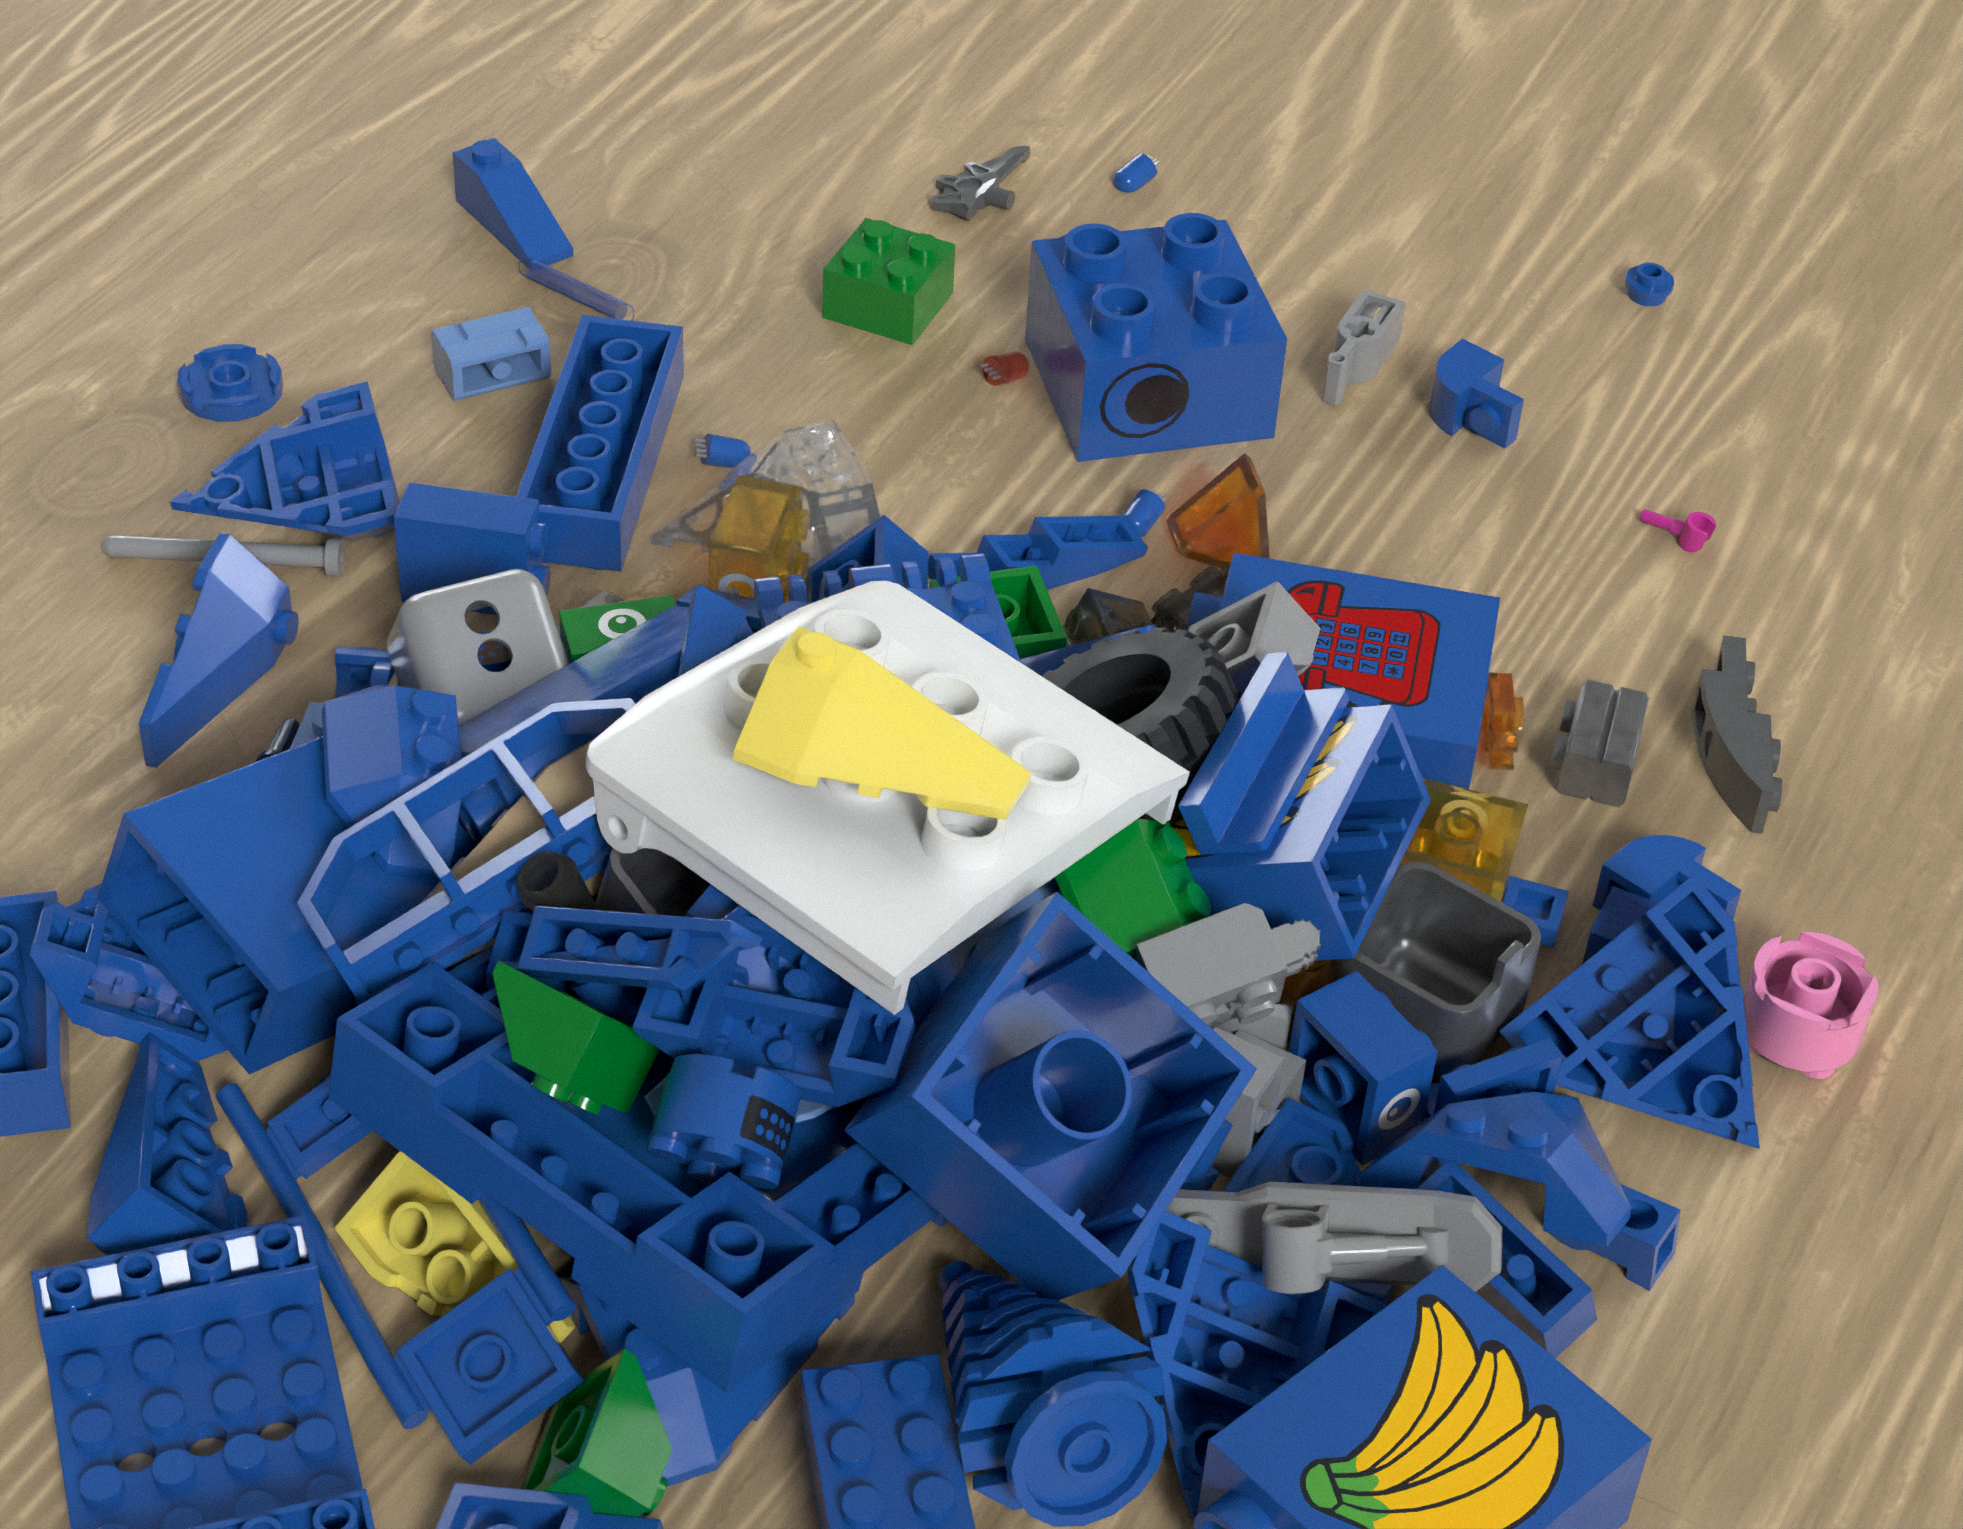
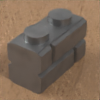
[1550,679,1649,807]

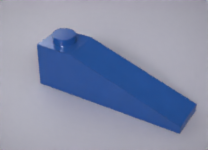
[87,1033,247,1255]

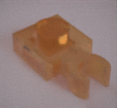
[1482,672,1524,770]

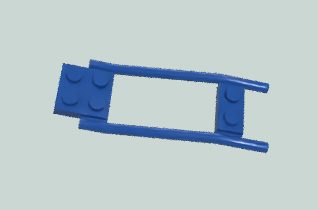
[216,997,585,1465]

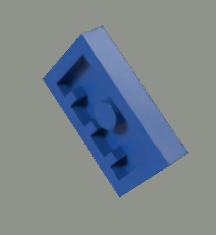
[1424,1038,1563,1119]

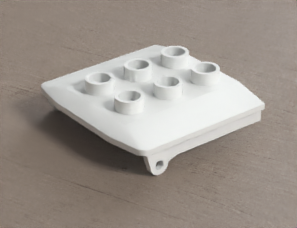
[585,581,1190,1015]

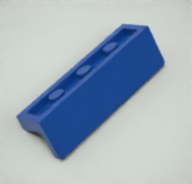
[1178,652,1349,855]

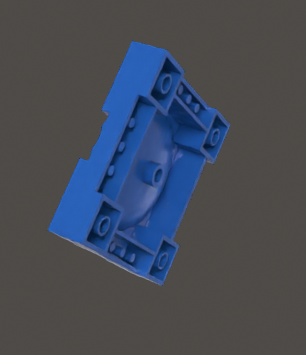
[328,894,949,1393]

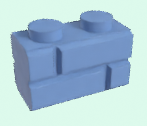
[431,307,551,401]

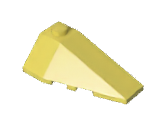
[732,626,1031,820]

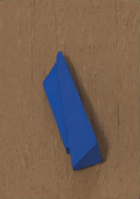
[486,906,762,991]

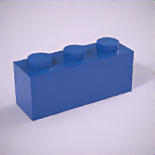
[1417,1160,1597,1358]

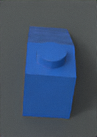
[453,138,573,272]

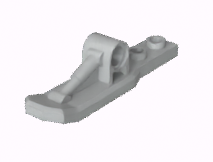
[1165,1182,1502,1294]

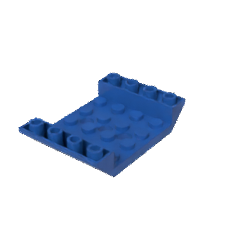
[30,1215,375,1529]

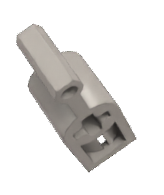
[1323,289,1406,406]

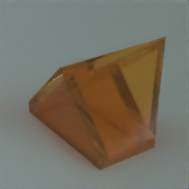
[1166,453,1270,571]

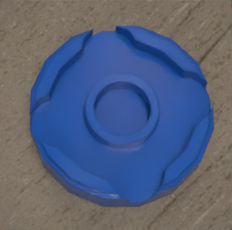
[177,344,283,422]

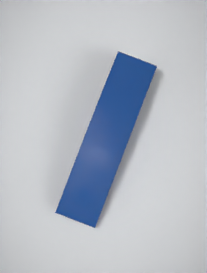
[928,516,1148,590]

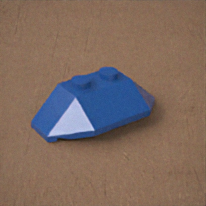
[322,685,461,880]

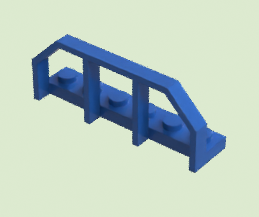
[297,698,635,1004]

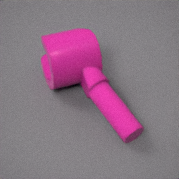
[1640,509,1716,552]

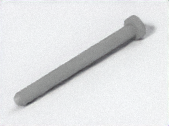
[102,535,346,577]

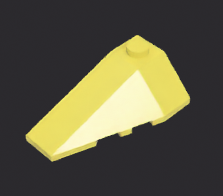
[334,1151,575,1343]

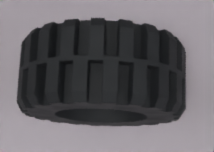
[1042,628,1240,825]

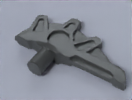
[931,145,1030,221]

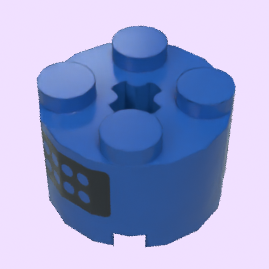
[646,1054,801,1190]

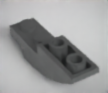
[1692,635,1782,834]

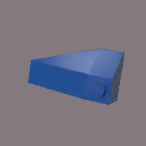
[139,533,299,768]

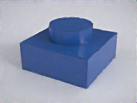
[1503,876,1569,948]

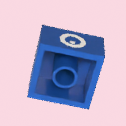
[1289,971,1438,1166]

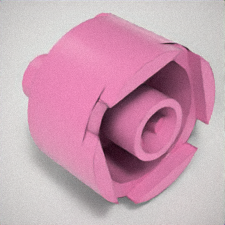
[1743,932,1879,1079]

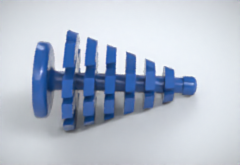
[938,1261,1167,1527]

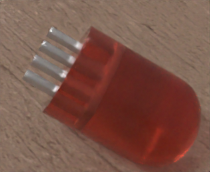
[980,351,1029,386]

